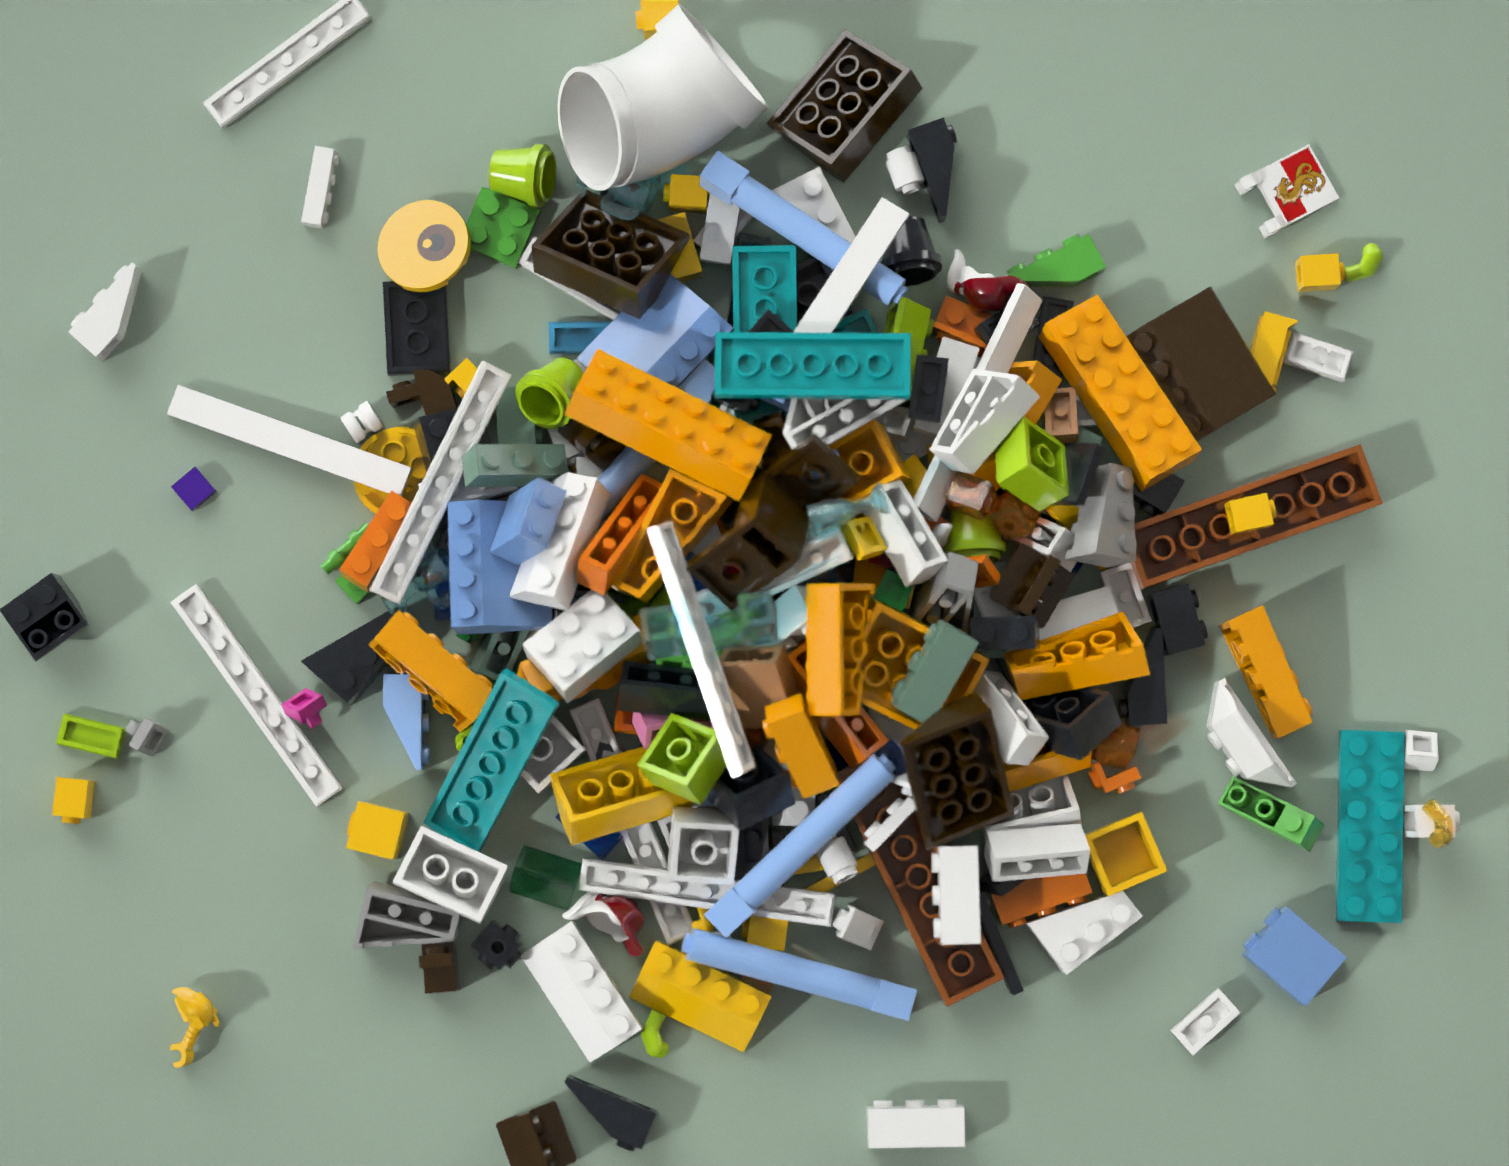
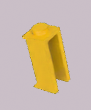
[1250,311,1298,392]

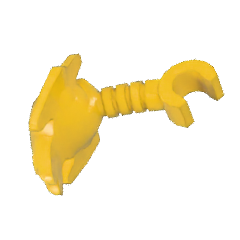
[170,987,220,1068]

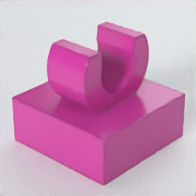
[281,688,327,729]

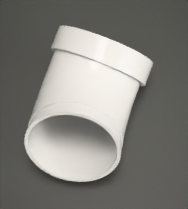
[557,4,769,191]

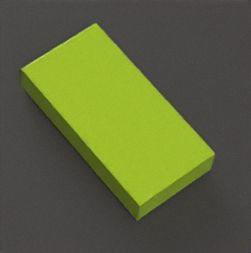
[56,713,126,759]

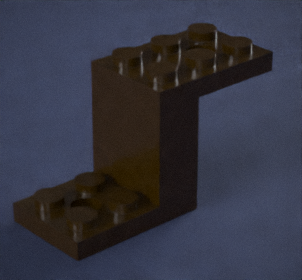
[686,433,860,611]

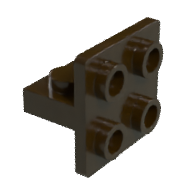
[558,418,627,472]
[989,543,1074,628]
[496,1101,577,1166]

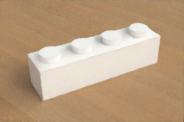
[301,146,339,229]

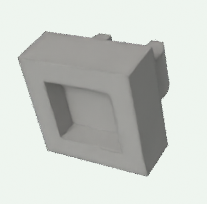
[125,718,169,757]

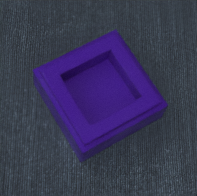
[171,467,217,511]

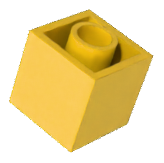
[346,801,410,860]

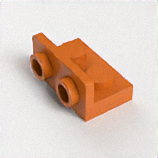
[932,295,993,357]

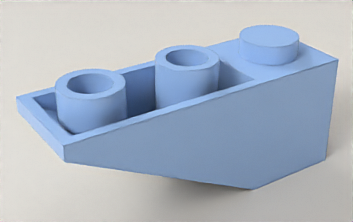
[383,674,430,771]

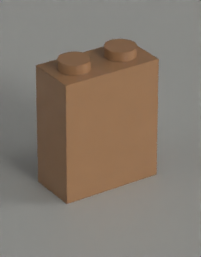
[719,644,800,729]

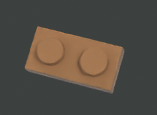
[1045,387,1079,443]

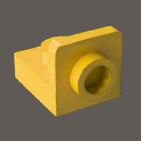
[838,516,888,561]

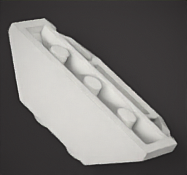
[783,397,911,449]
[1206,678,1297,787]

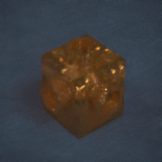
[990,491,1042,541]
[1091,722,1140,771]

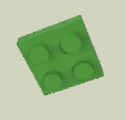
[466,187,541,269]

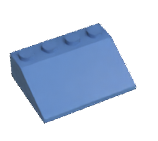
[576,274,733,388]
[447,500,553,635]

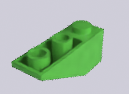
[1007,234,1106,287]
[1218,776,1324,853]

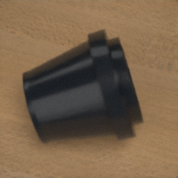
[880,216,942,287]

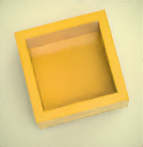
[1085,812,1167,896]

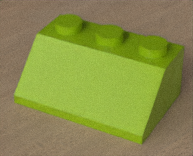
[884,297,934,405]

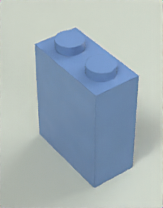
[489,477,567,565]
[1242,906,1347,1007]

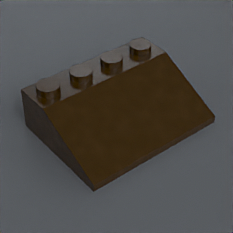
[767,29,923,183]
[531,188,690,319]
[1126,286,1276,442]
[899,692,1015,850]

